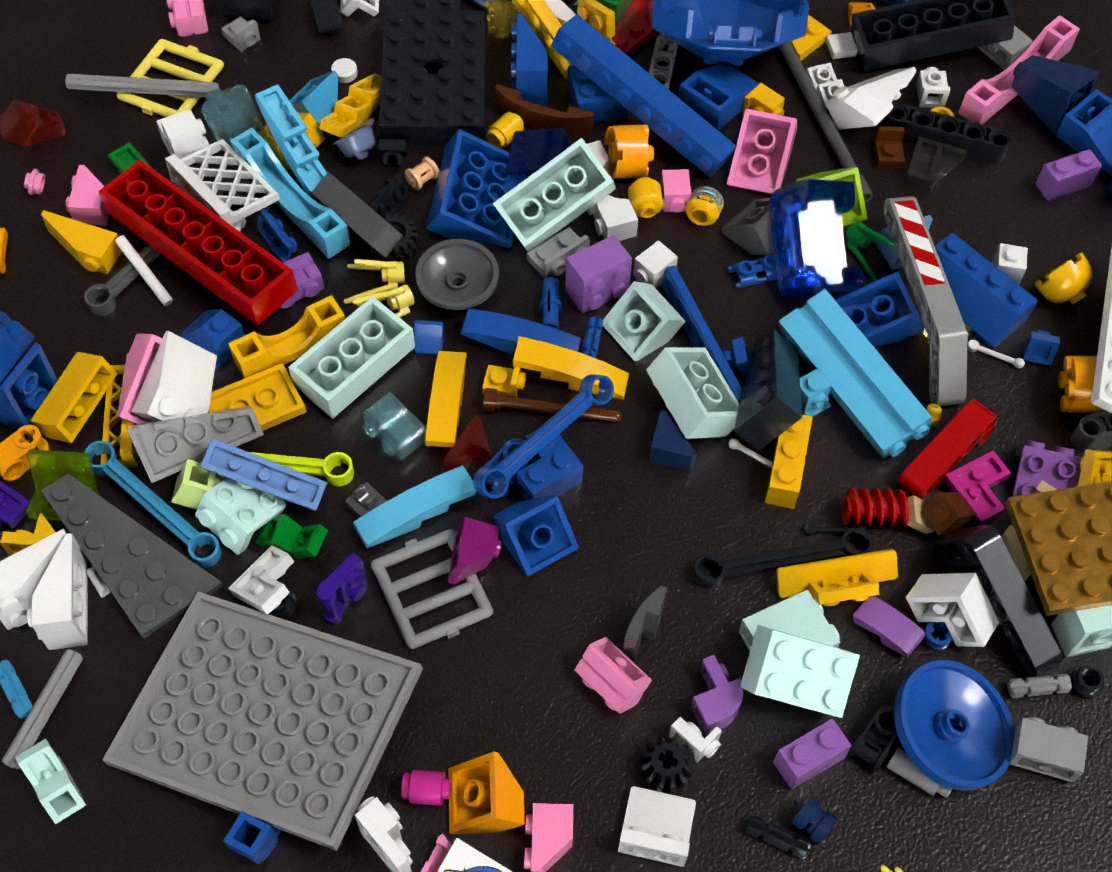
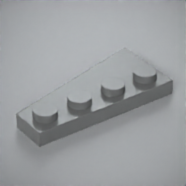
[126,406,264,483]

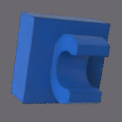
[1023,329,1060,366]
[722,337,751,377]

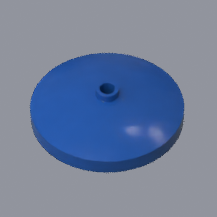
[894,660,1014,791]

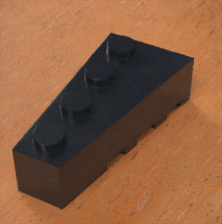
[734,329,802,451]

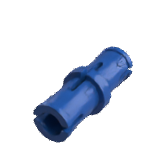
[539,277,561,330]

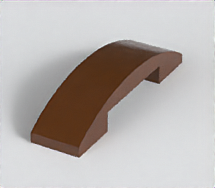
[495,84,594,136]

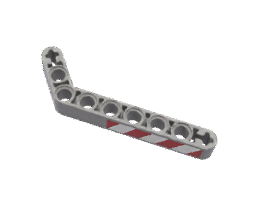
[884,196,968,406]

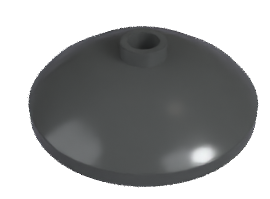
[415,239,499,310]

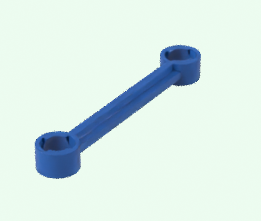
[473,374,614,499]

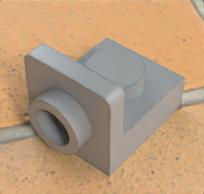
[221,16,261,52]

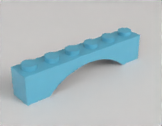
[230,127,350,259]

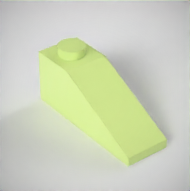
[171,459,226,510]

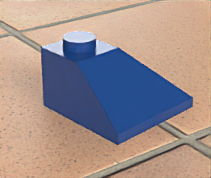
[178,309,245,372]
[492,495,579,577]

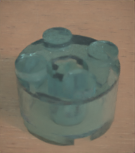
[201,84,262,145]

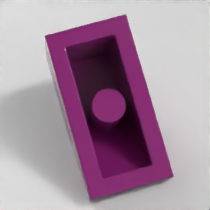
[448,517,502,584]

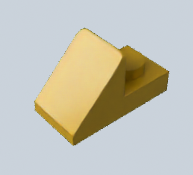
[0,513,56,556]

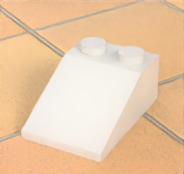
[131,331,217,422]
[0,529,66,630]
[27,533,88,650]

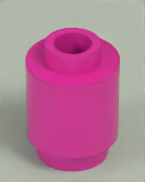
[401,770,452,806]

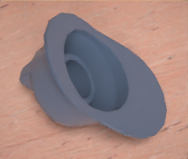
[333,118,375,160]

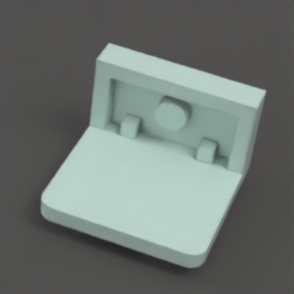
[195,478,286,555]

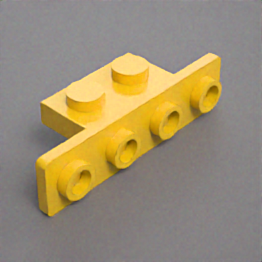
[776,549,898,606]

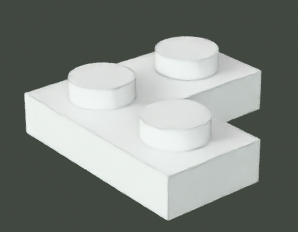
[228,545,294,615]

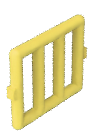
[117,39,224,117]

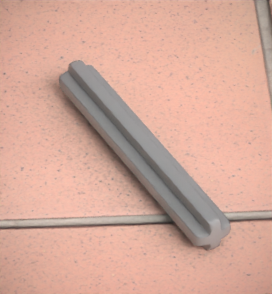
[2,649,83,770]

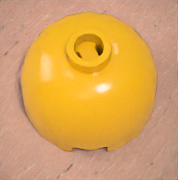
[1033,252,1093,304]

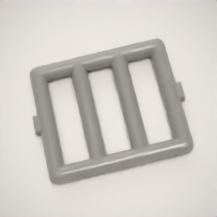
[371,529,493,649]

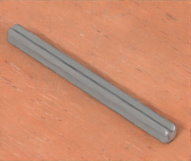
[65,73,220,98]

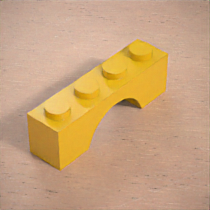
[228,295,345,379]

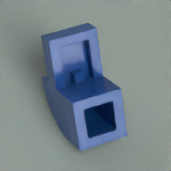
[223,811,281,864]

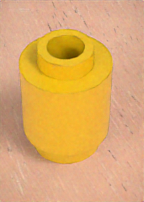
[486,112,524,149]

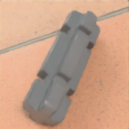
[1007,674,1072,698]

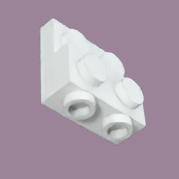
[355,796,413,872]

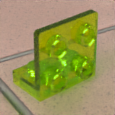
[27,450,99,521]

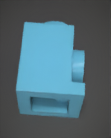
[800,368,832,417]

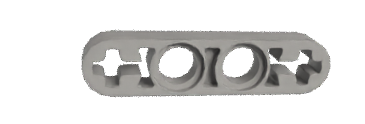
[649,34,678,90]

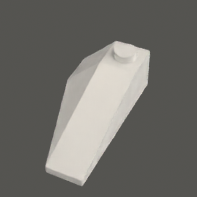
[825,67,916,130]

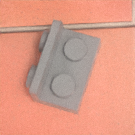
[527,227,590,279]

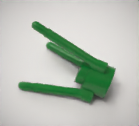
[845,221,897,282]

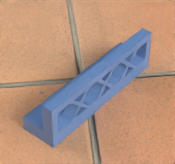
[200,438,327,511]

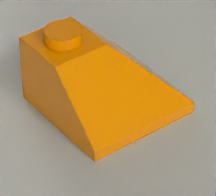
[448,751,525,834]

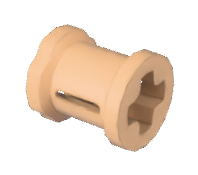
[404,157,439,191]

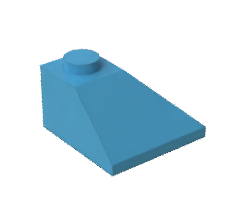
[289,70,338,126]

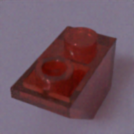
[0,99,66,146]

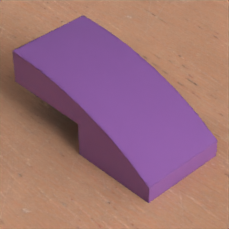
[853,596,926,658]

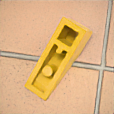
[41,210,122,275]

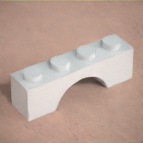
[587,140,638,241]

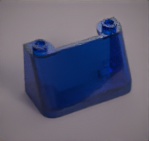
[769,179,866,298]

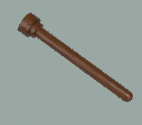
[483,388,622,422]

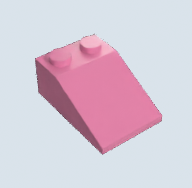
[727,109,797,196]
[117,334,162,425]

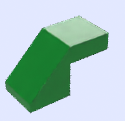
[255,514,328,559]

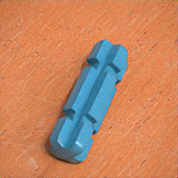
[0,660,33,719]

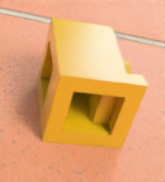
[742,83,785,116]

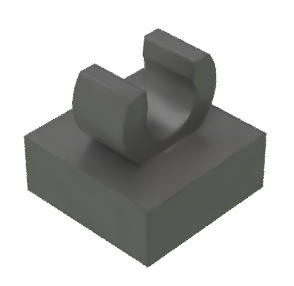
[345,482,387,518]

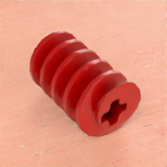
[842,487,909,527]

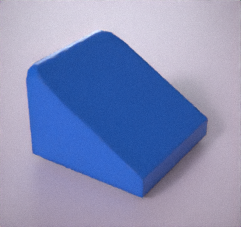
[414,320,444,355]

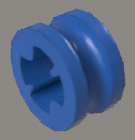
[923,622,953,651]

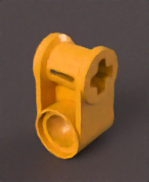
[0,425,50,481]

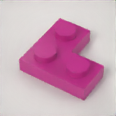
[943,450,1011,526]

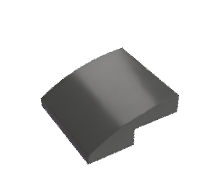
[623,586,667,663]

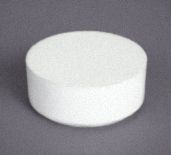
[331,58,358,83]

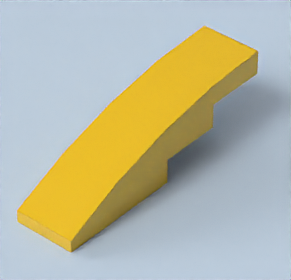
[319,73,381,138]
[513,336,629,400]
[425,351,467,448]

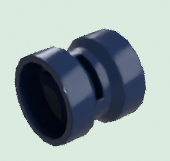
[791,797,839,845]

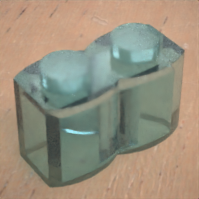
[362,393,426,461]

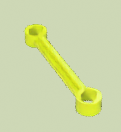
[200,452,354,487]

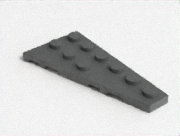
[41,474,223,639]

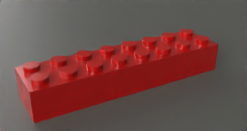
[98,159,298,326]

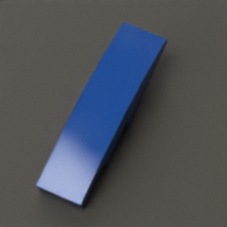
[460,309,581,355]

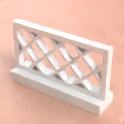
[165,139,280,227]

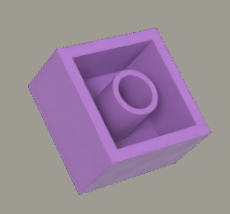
[565,235,632,314]

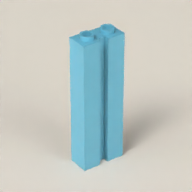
[779,289,932,460]

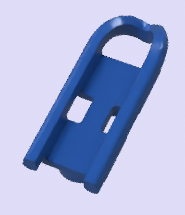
[255,206,297,263]
[727,251,800,289]

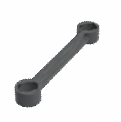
[84,244,161,316]

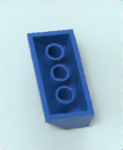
[935,232,1038,349]

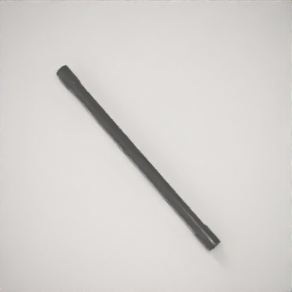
[778,42,873,202]

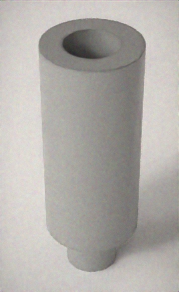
[886,747,952,798]

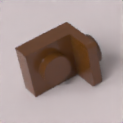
[873,126,905,168]

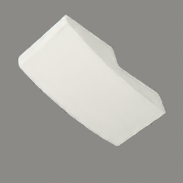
[806,63,844,109]

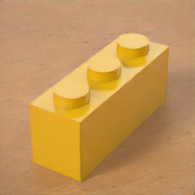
[30,352,117,443]
[765,415,813,509]

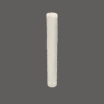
[115,235,173,306]

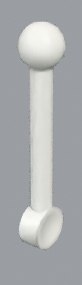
[967,340,1025,369]
[729,438,772,467]

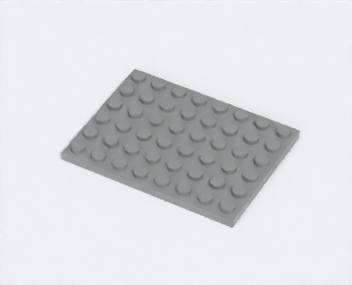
[102,591,423,851]

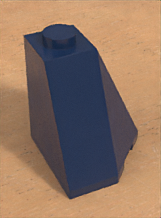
[1012,55,1099,135]

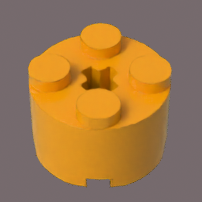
[604,124,654,179]
[1058,355,1106,414]

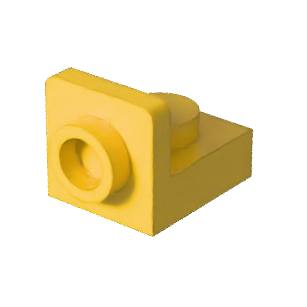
[482,365,526,397]

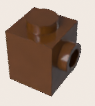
[921,491,977,536]

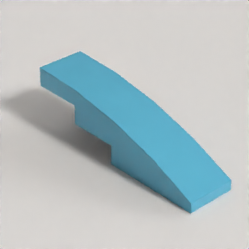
[254,84,327,196]
[353,465,476,549]

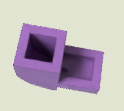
[691,655,743,736]

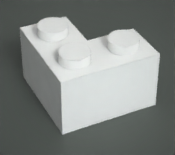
[156,110,209,168]
[906,573,999,647]

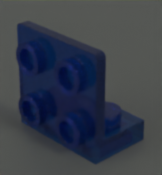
[507,128,571,175]

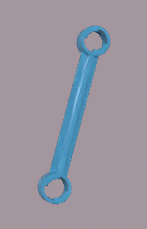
[84,441,222,568]

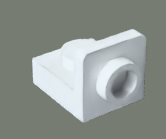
[668,717,722,763]

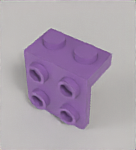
[1012,440,1082,497]

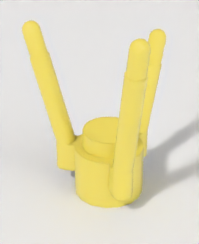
[343,259,405,304]
[352,284,415,318]

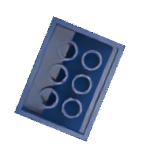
[426,129,528,248]

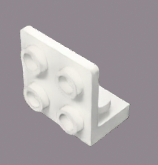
[618,786,696,867]

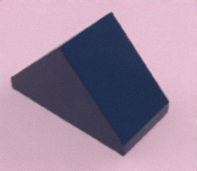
[649,410,697,471]

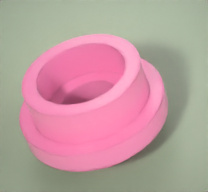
[24,169,45,196]

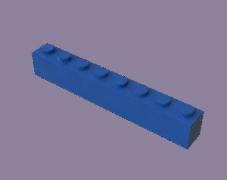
[551,14,737,178]

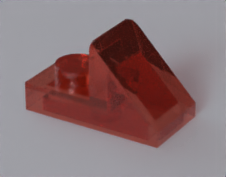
[444,415,491,472]

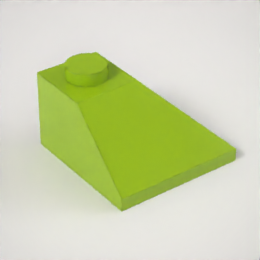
[796,167,868,232]

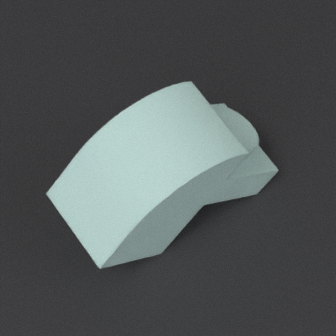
[15,739,86,824]

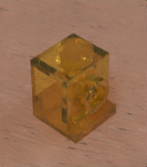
[483,0,518,38]

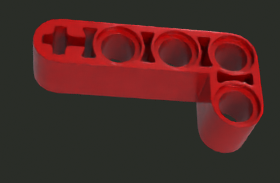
[897,398,998,500]

